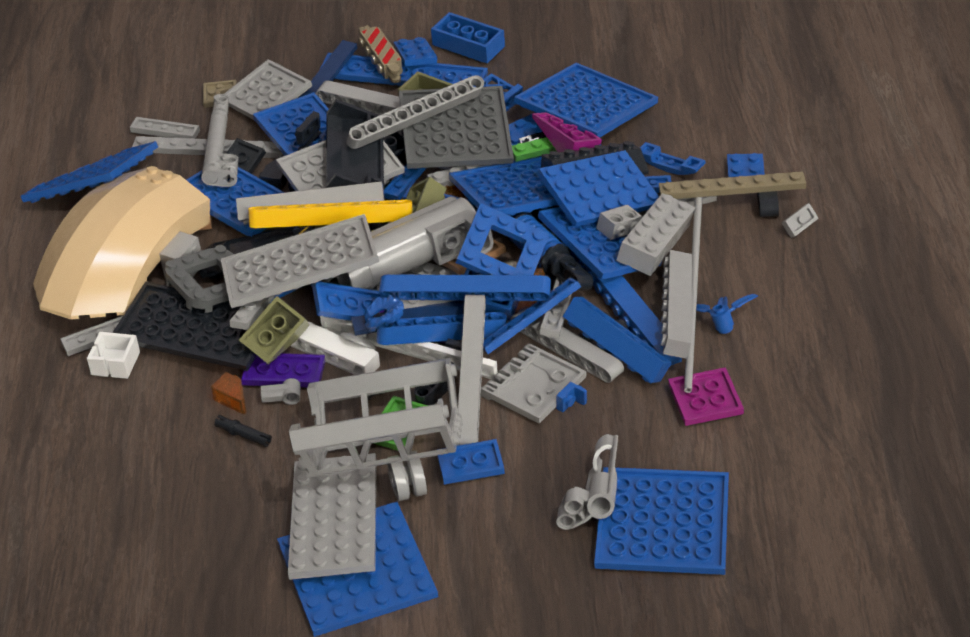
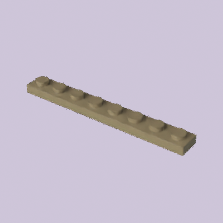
[658,172,806,199]

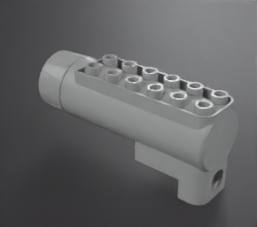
[336,197,494,289]

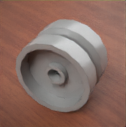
[387,451,427,501]

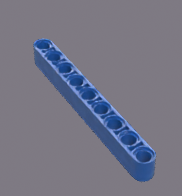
[379,274,551,301]

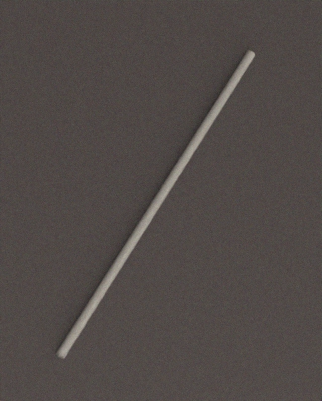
[684,197,702,393]

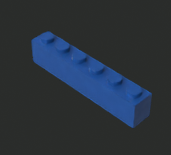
[563,297,672,383]

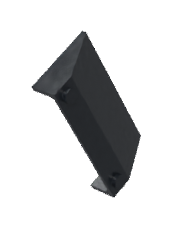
[326,99,384,189]
[200,225,315,279]

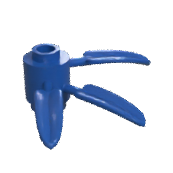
[696,294,758,334]

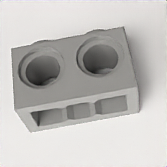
[596,205,642,240]

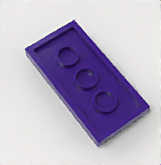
[241,353,326,387]

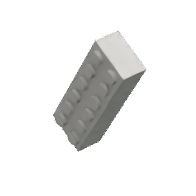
[616,193,696,276]

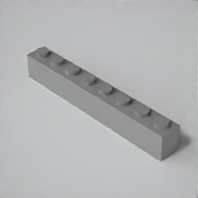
[236,182,385,225]
[660,250,692,359]

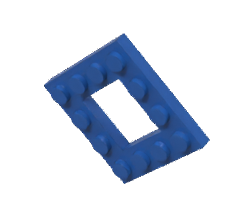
[455,203,549,275]

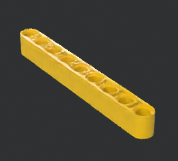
[248,200,413,228]

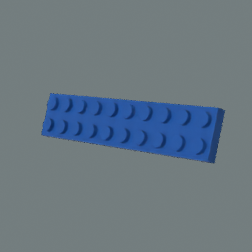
[320,53,488,86]

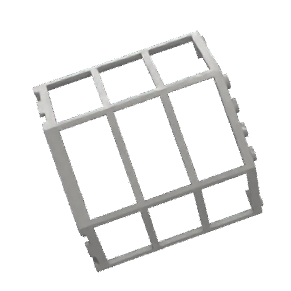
[289,358,463,478]

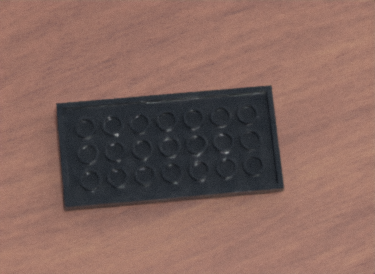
[112,282,267,371]

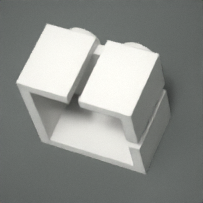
[87,332,140,379]

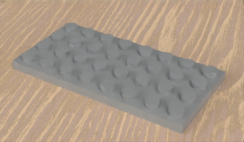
[221,214,380,308]
[288,453,377,580]

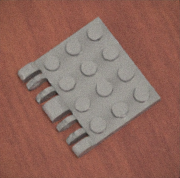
[481,344,587,424]

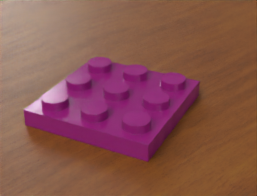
[668,367,744,426]

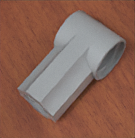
[261,378,300,405]

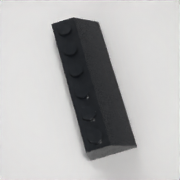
[541,141,649,175]

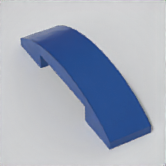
[640,142,706,175]

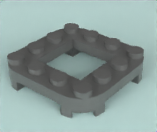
[165,245,234,313]

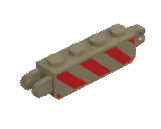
[358,25,403,83]

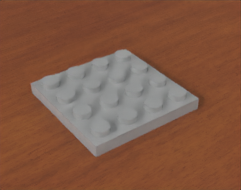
[224,59,312,120]

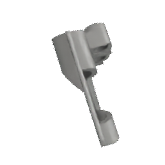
[556,434,618,530]

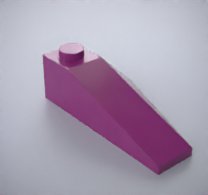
[532,112,602,152]

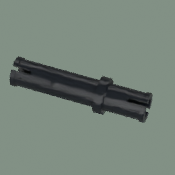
[214,415,272,447]

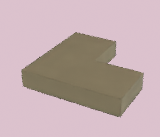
[203,80,237,108]

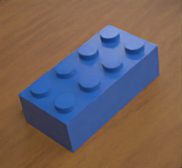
[431,12,505,63]

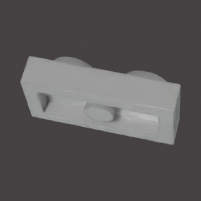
[781,203,819,238]

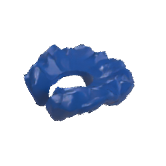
[364,295,404,332]

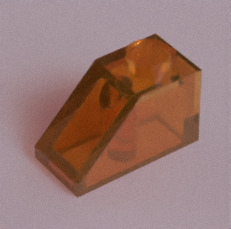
[211,372,246,414]

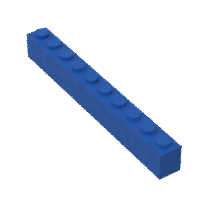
[570,249,682,366]

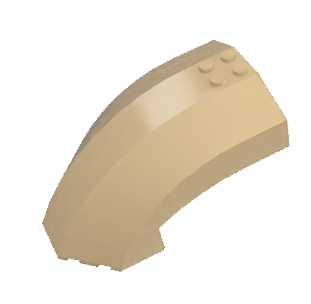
[33,166,210,319]

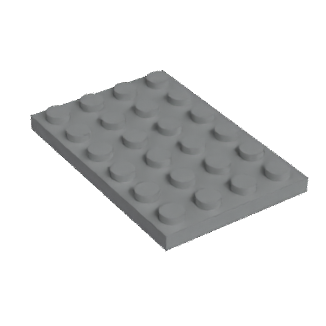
[276,140,405,191]

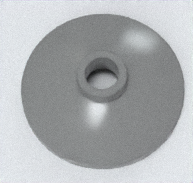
[340,332,376,350]

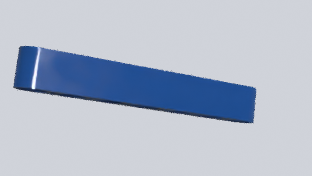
[376,312,507,345]

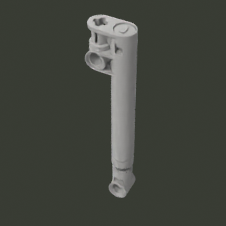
[201,94,238,187]

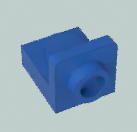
[556,381,587,412]

